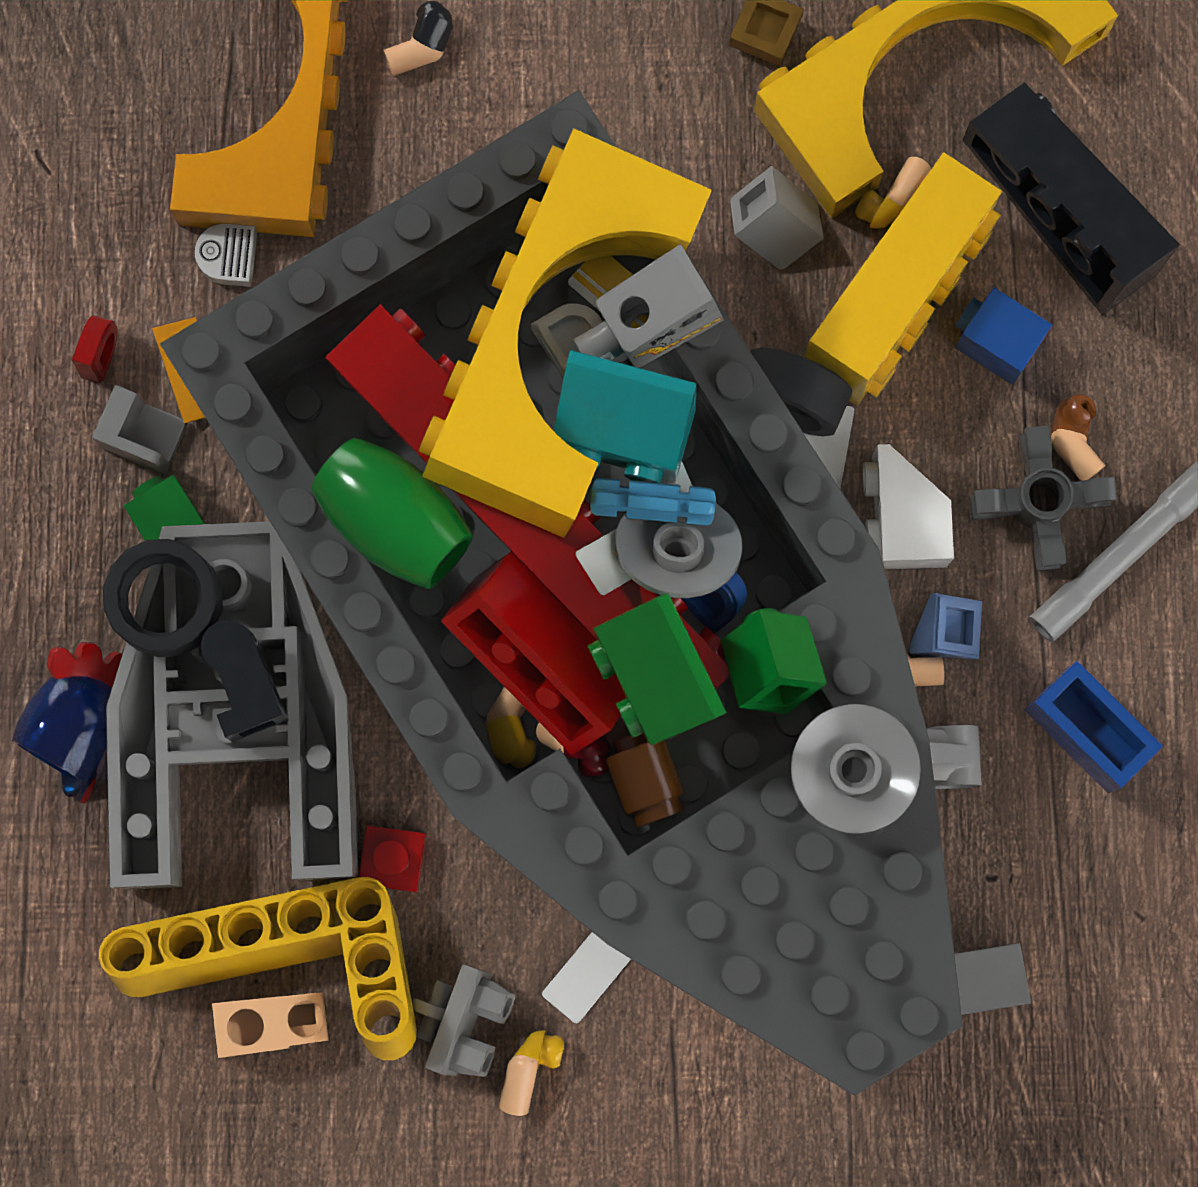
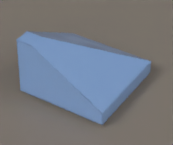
[910,593,982,659]

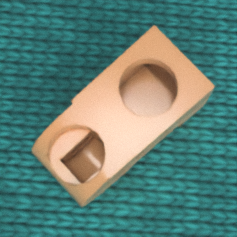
[212,992,329,1058]

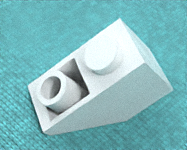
[863,444,954,570]

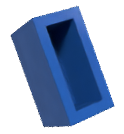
[1024,661,1163,793]

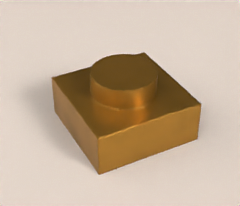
[729,0,804,67]

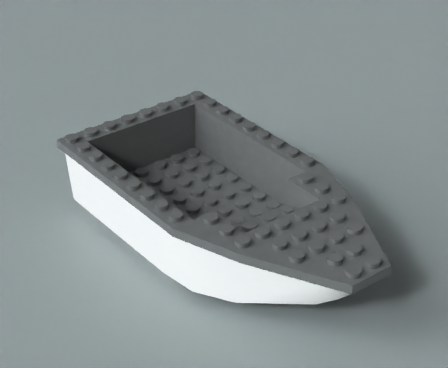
[160,90,963,1096]

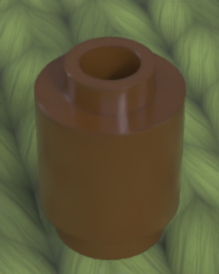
[605,733,685,828]

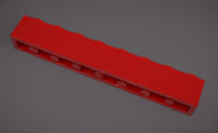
[325,304,730,690]

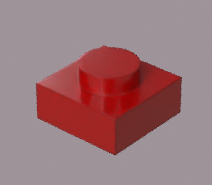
[359,825,427,893]

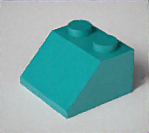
[553,350,696,483]

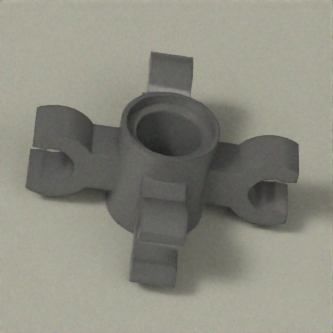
[969,426,1117,572]

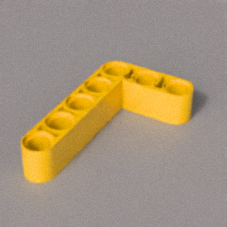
[99,877,417,1060]

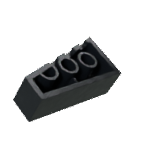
[962,82,1180,316]

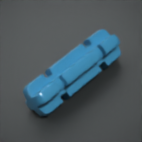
[590,478,716,526]

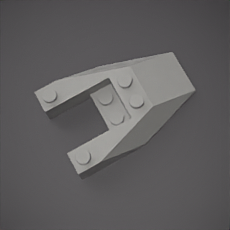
[106,521,359,890]

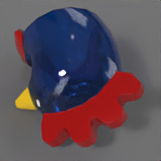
[11,642,123,803]

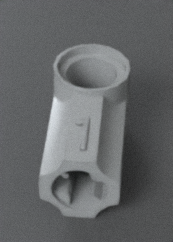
[926,725,982,789]

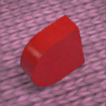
[72,315,118,383]

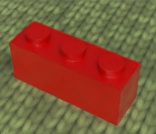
[441,551,626,755]

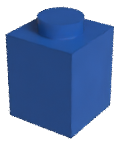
[955,287,1053,385]

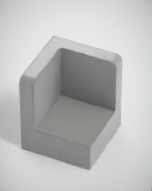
[730,166,824,270]
[92,385,187,475]
[955,943,1031,1015]

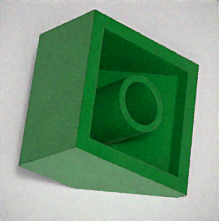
[587,593,727,746]

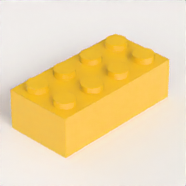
[804,152,1002,407]

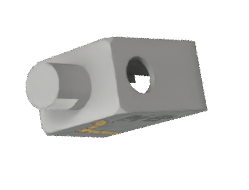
[574,244,724,368]

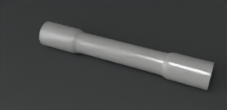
[1029,461,1198,643]

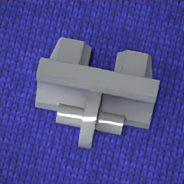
[412,964,516,1077]

